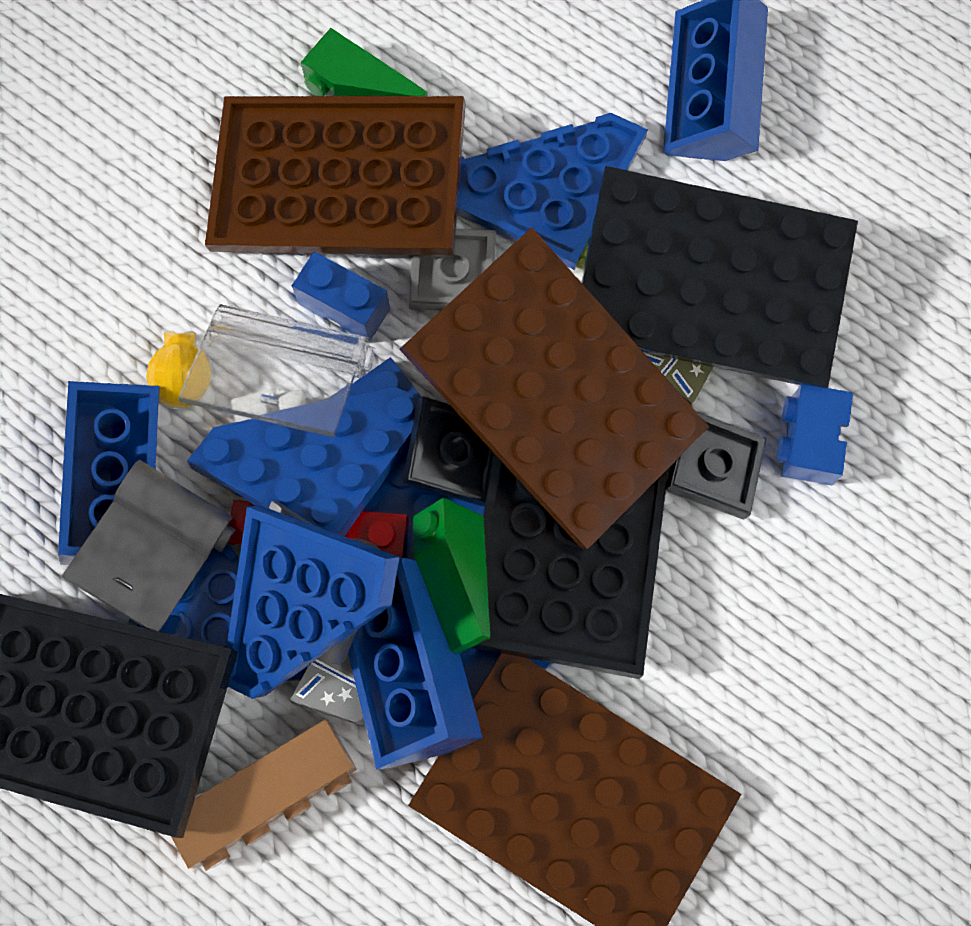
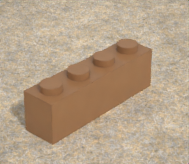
[171,719,357,871]

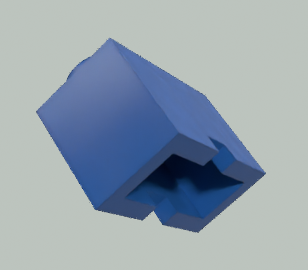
[291,251,390,343]
[777,384,853,486]

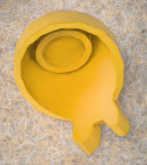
[146,331,212,408]

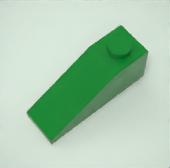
[301,27,428,96]
[413,497,490,654]

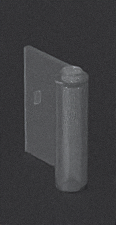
[179,304,375,437]

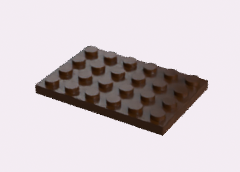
[205,96,466,256]
[399,227,709,549]
[408,653,742,926]

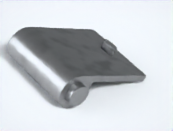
[62,460,236,631]

